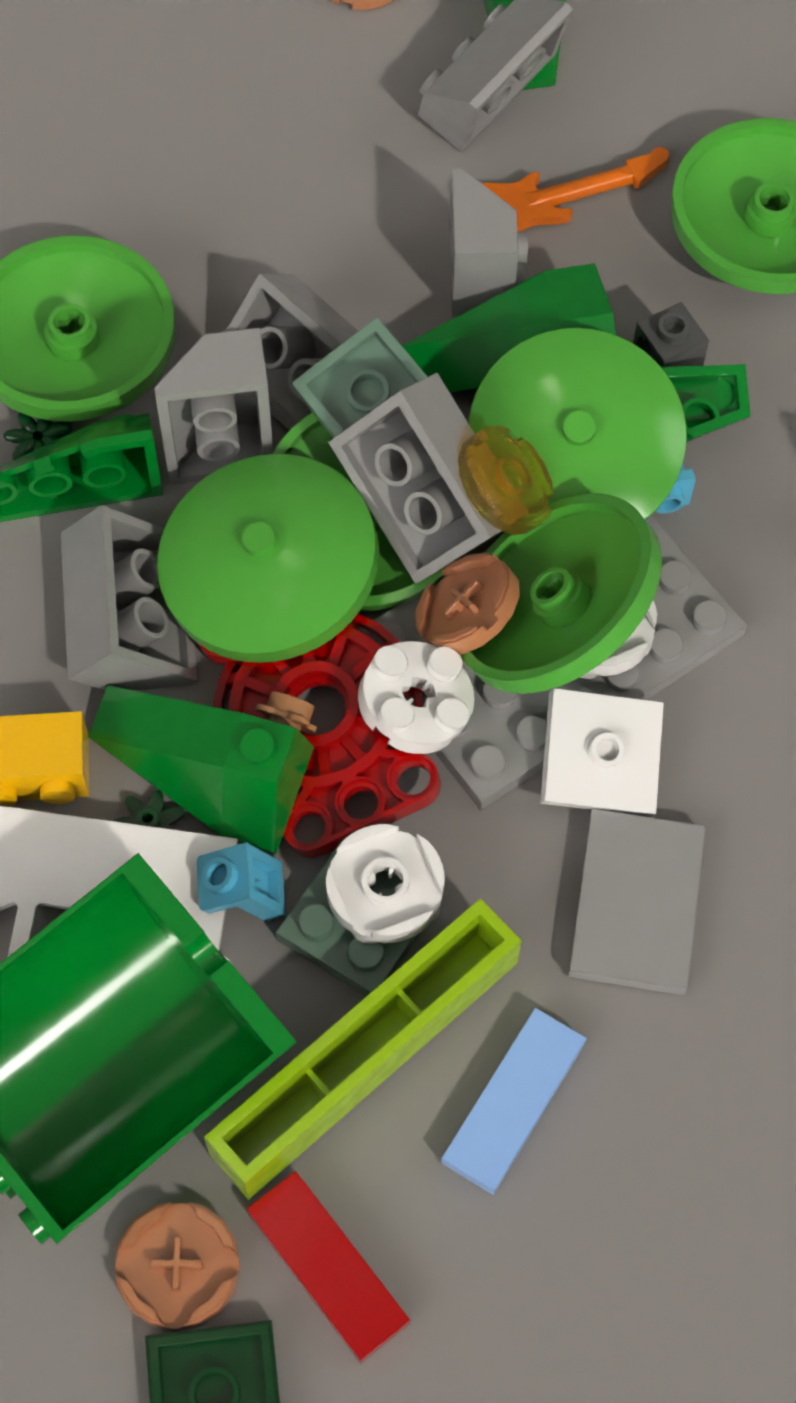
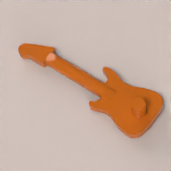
[482,147,670,232]

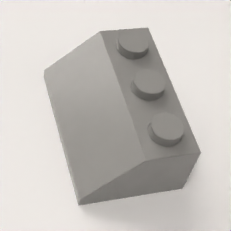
[417,0,574,153]
[227,273,358,431]
[154,328,273,484]
[328,373,525,584]
[60,505,198,690]

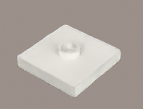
[540,688,664,817]

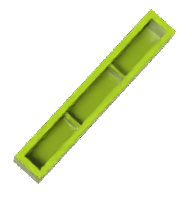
[204,898,522,1200]

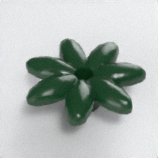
[3,412,72,460]
[113,790,185,830]

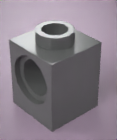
[633,302,709,367]

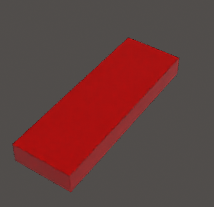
[246,1171,410,1364]

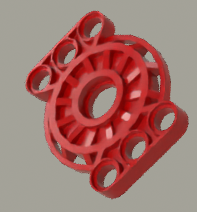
[199,614,441,858]

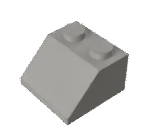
[449,168,528,316]

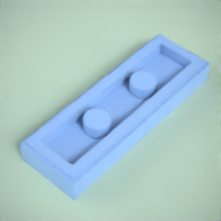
[441,1008,587,1196]

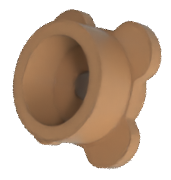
[255,691,317,733]

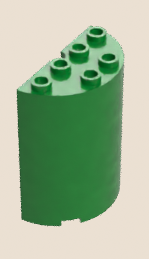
[0,853,297,1244]

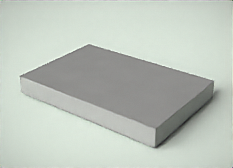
[568,808,706,996]

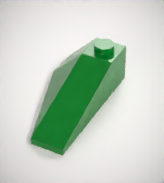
[402,263,616,392]

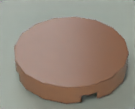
[415,553,520,655]
[115,1202,241,1331]

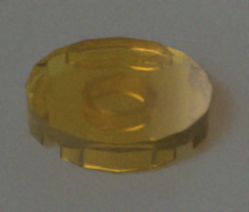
[458,425,553,535]

